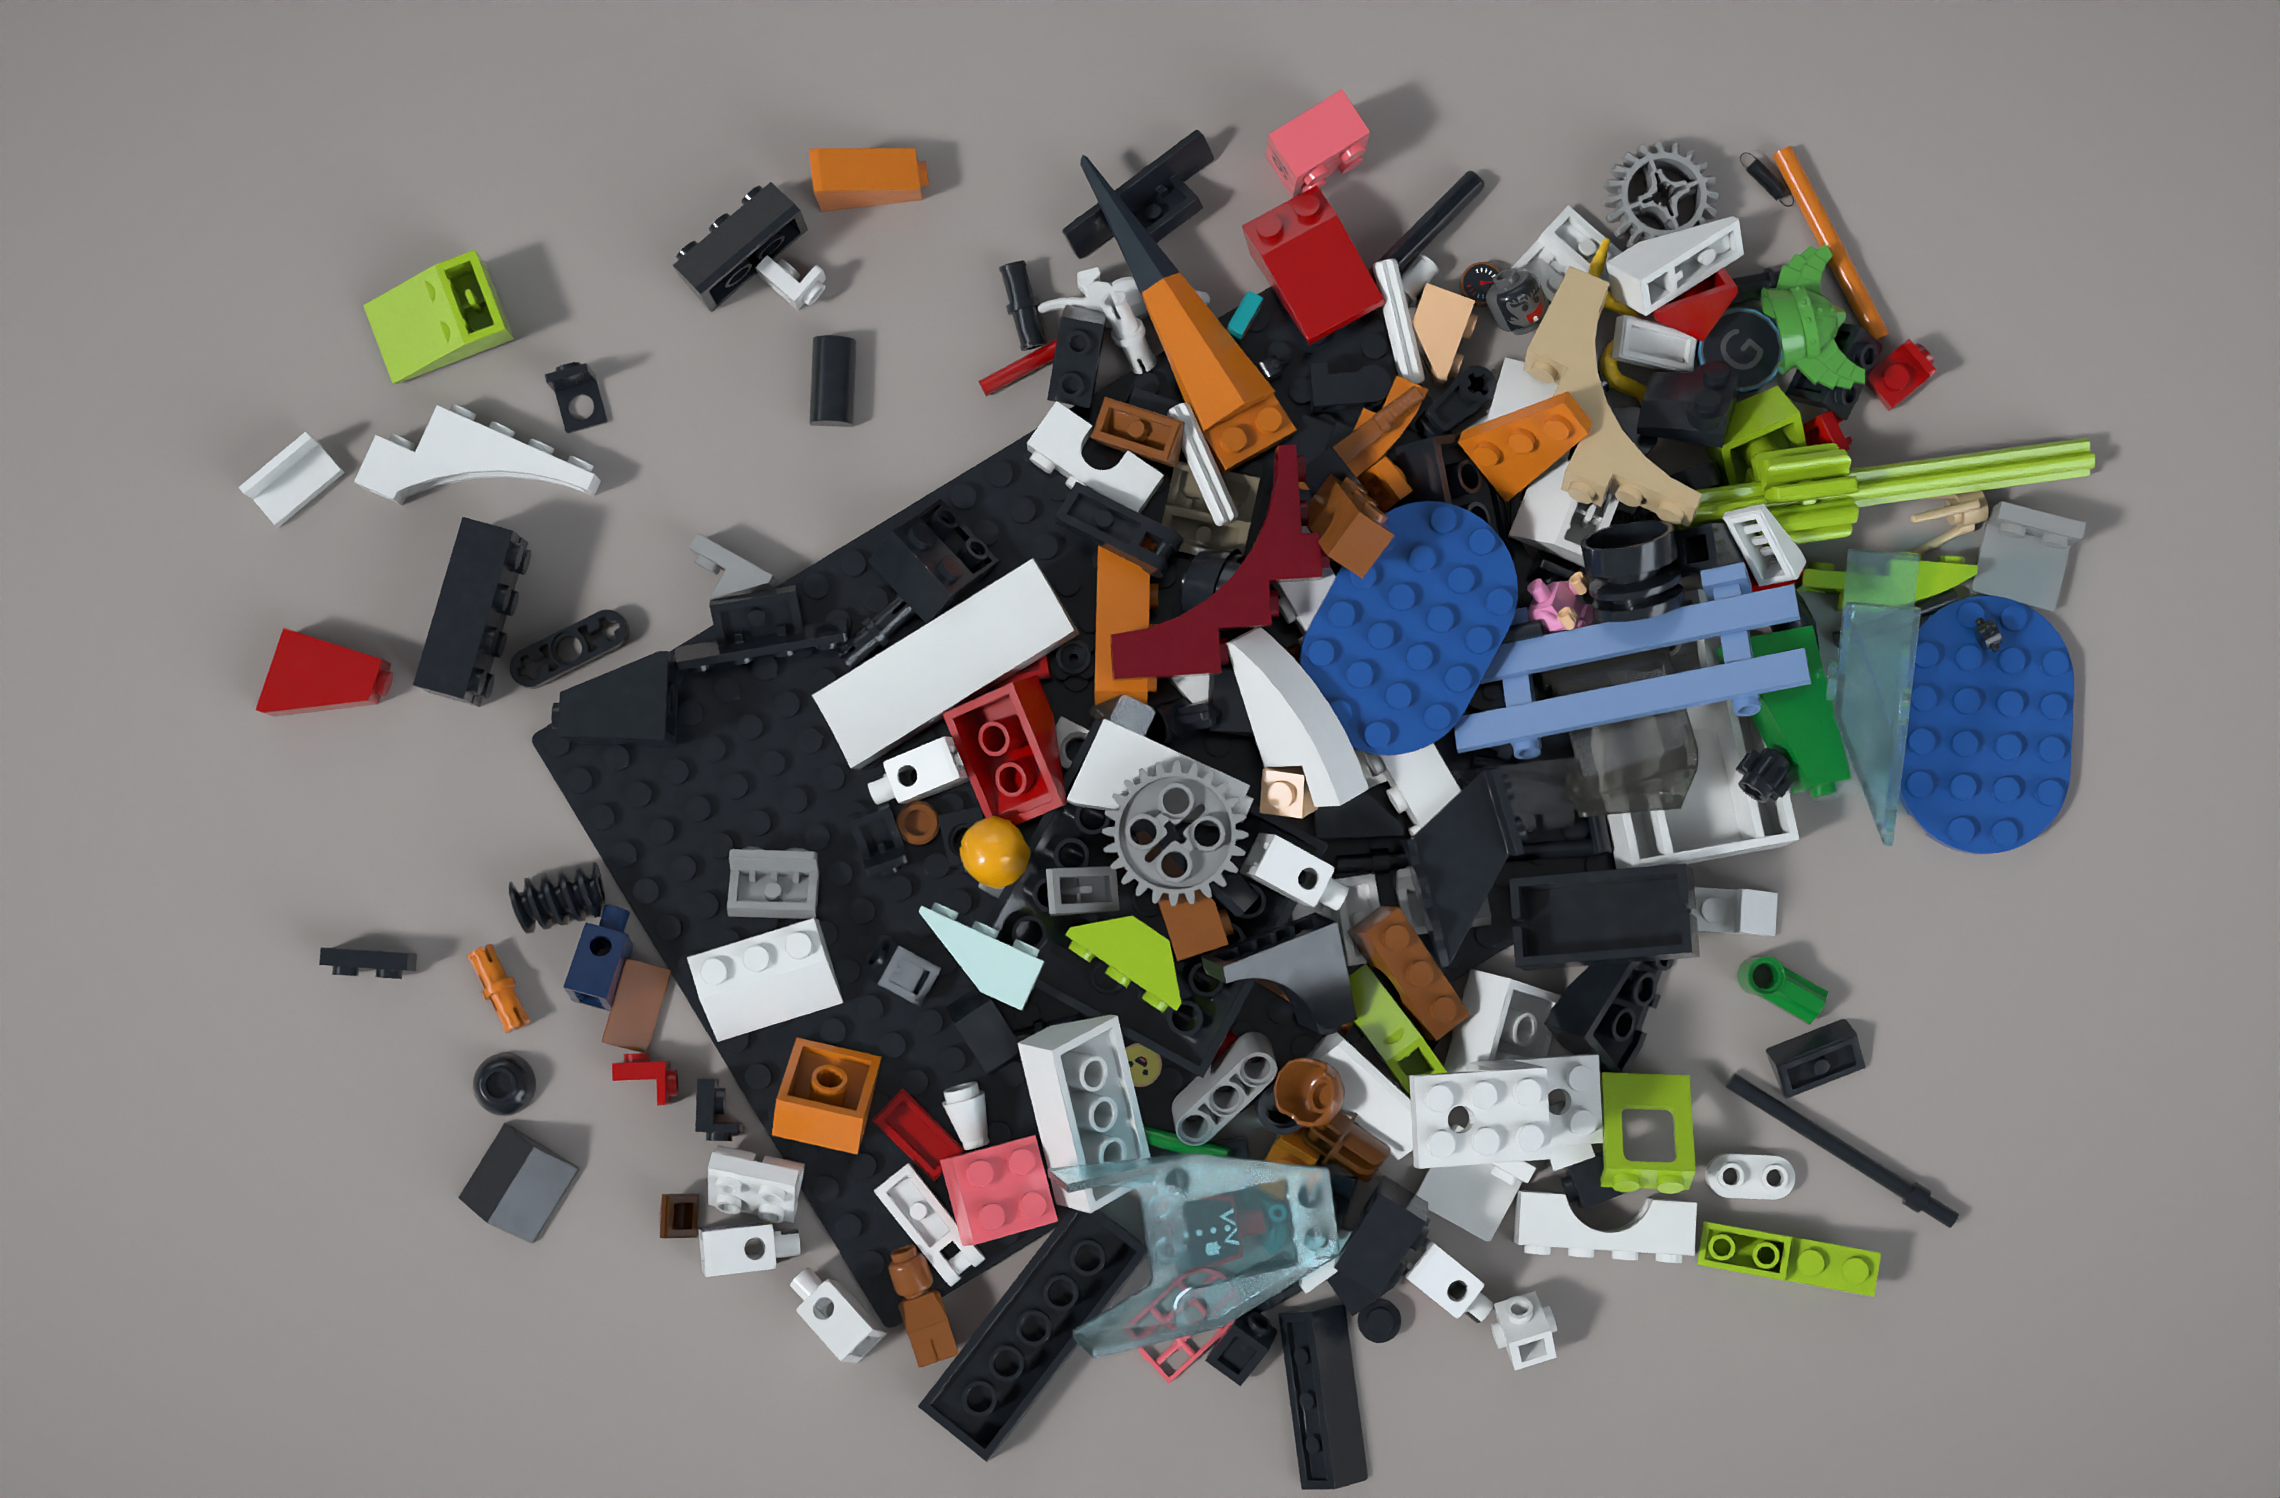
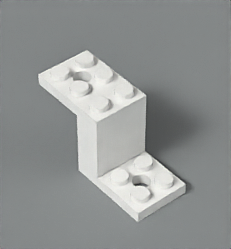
[1409,1054,1603,1169]

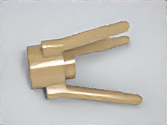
[1910,491,1989,555]

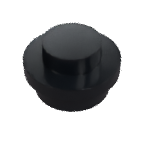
[1357,1298,1401,1343]

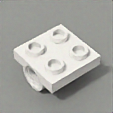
[708,1145,805,1223]

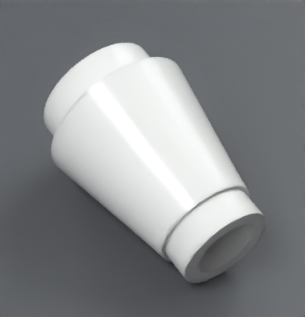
[942,1082,989,1150]

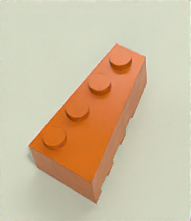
[1095,538,1159,721]

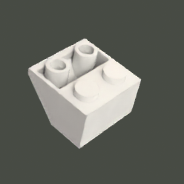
[1508,459,1619,567]

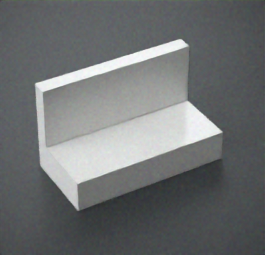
[238,431,345,528]

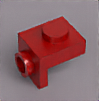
[612,1053,679,1106]

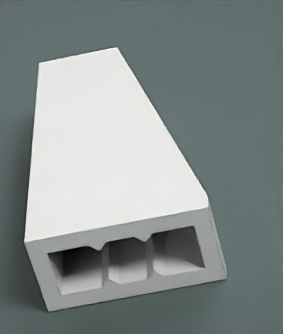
[1067,718,1253,827]

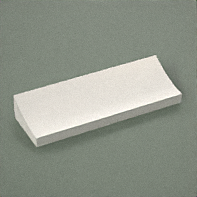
[812,559,1080,770]

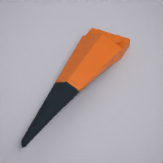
[1080,155,1297,475]

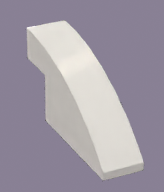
[1225,627,1369,807]

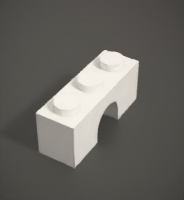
[1027,401,1164,514]

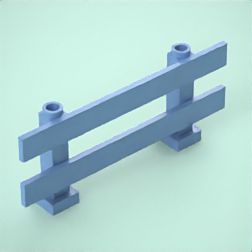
[1454,562,1811,759]

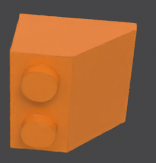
[772,1038,882,1155]

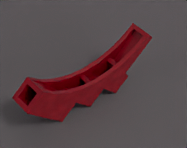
[1110,444,1329,681]

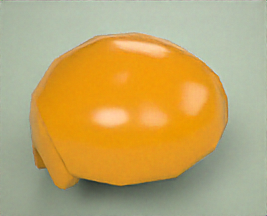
[959,816,1030,889]

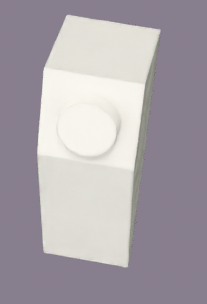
[1606,216,1744,316]

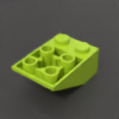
[363,249,514,385]

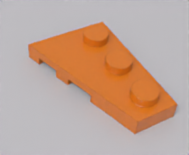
[1458,391,1593,503]

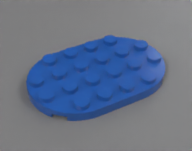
[1299,501,1518,756]
[1894,596,2074,854]

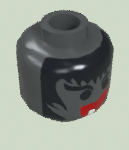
[1486,268,1549,335]

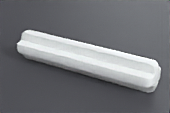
[1373,258,1425,384]
[1167,402,1238,526]

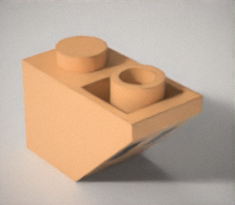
[1412,283,1478,388]

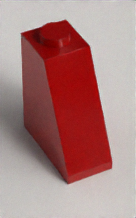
[255,628,393,717]

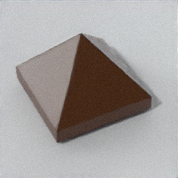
[659,1193,699,1239]

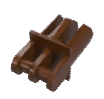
[1302,1111,1391,1182]

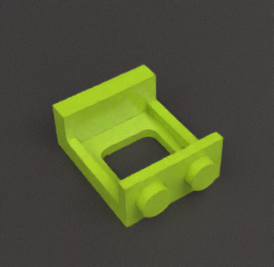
[1600,1072,1696,1194]

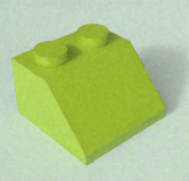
[1705,385,1807,486]

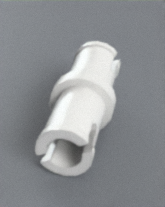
[1099,291,1157,374]

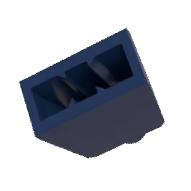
[563,905,633,1012]

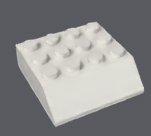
[1591,700,1800,869]

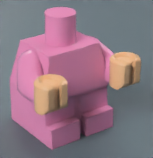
[1527,572,1594,635]

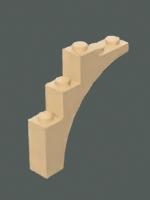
[1523,266,1702,527]

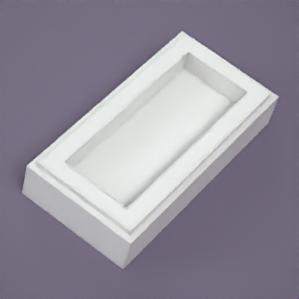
[1611,315,1697,372]

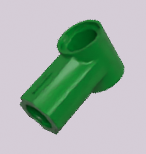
[1737,956,1828,1025]

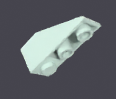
[919,902,1045,1011]

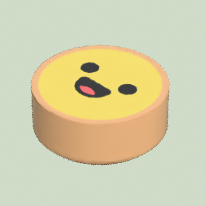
[1125,1043,1162,1087]

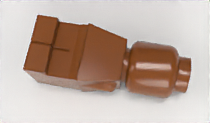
[888,1244,959,1368]

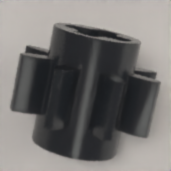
[1736,748,1794,803]

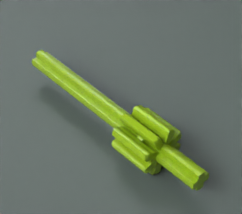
[1675,438,2095,547]

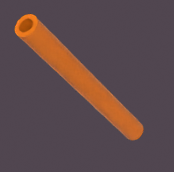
[1772,146,1890,341]

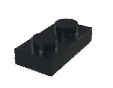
[319,947,417,979]

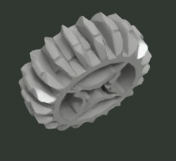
[1602,140,1720,249]

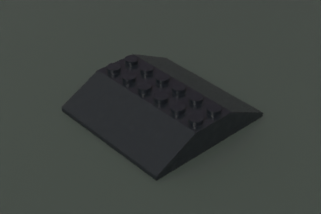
[984,719,1329,1078]

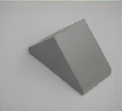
[1046,866,1119,916]

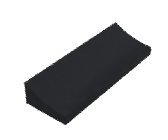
[918,1208,1152,1462]

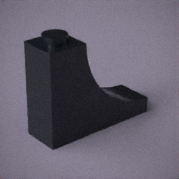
[1202,912,1357,1035]

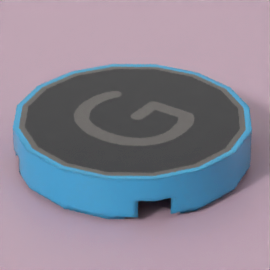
[1697,307,1783,393]

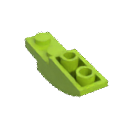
[1794,552,1978,612]
[1697,1221,1881,1297]

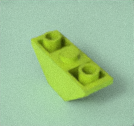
[1065,916,1181,1013]

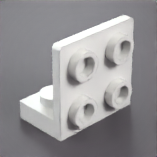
[1415,1124,1536,1242]

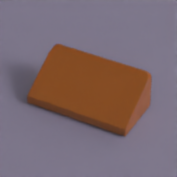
[1090,397,1185,468]
[602,958,671,1053]

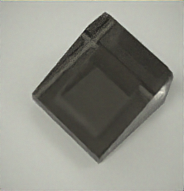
[1089,695,1155,736]

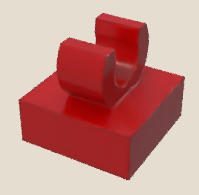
[1803,410,1853,451]

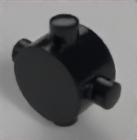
[1256,355,1287,382]
[1973,617,2002,653]

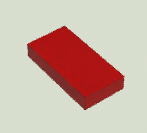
[872,1088,965,1182]

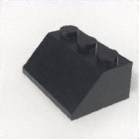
[673,182,808,312]
[1395,434,1516,558]

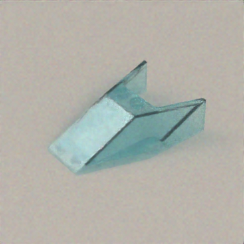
[1826,549,1921,846]
[1047,1153,1341,1358]

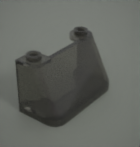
[1536,646,1699,817]

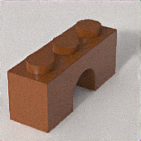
[1307,474,1395,579]
[1347,906,1470,1041]

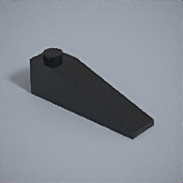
[1544,959,1674,1073]

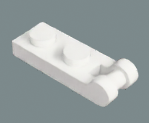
[874,1163,985,1287]

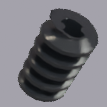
[509,862,605,934]

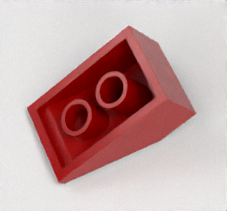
[1242,185,1385,345]
[942,675,1067,826]

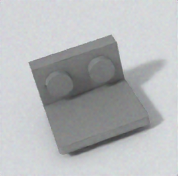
[1970,501,2087,612]

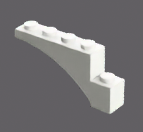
[354,404,601,506]

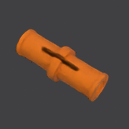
[467,944,531,1034]

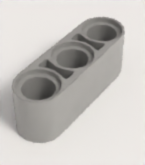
[1171,1032,1277,1146]

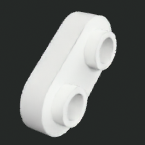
[1705,1153,1795,1200]

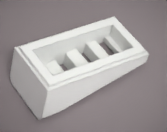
[1722,504,1806,586]

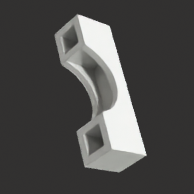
[1514,1190,1697,1263]

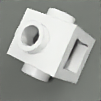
[1490,1291,1557,1370]

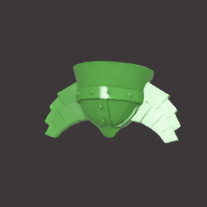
[1761,243,1865,390]

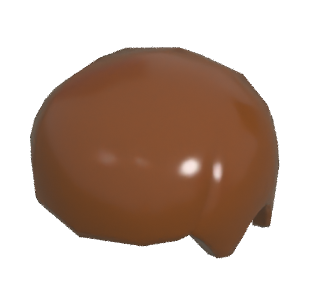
[1274,1057,1345,1128]

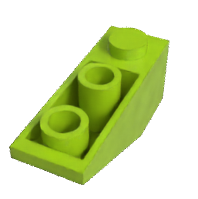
[1349,964,1447,1097]

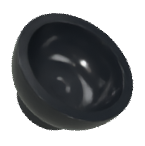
[473,1053,536,1116]

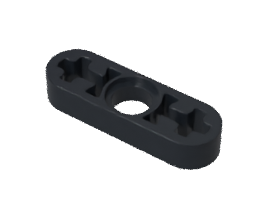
[510,610,629,689]

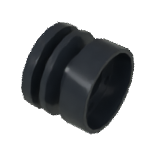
[1581,520,1685,622]

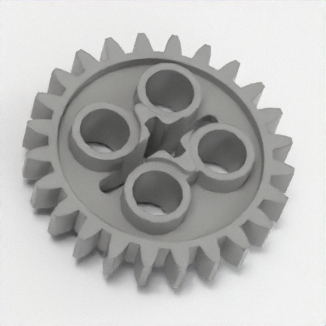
[1102,760,1248,906]

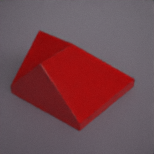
[1651,268,1738,342]

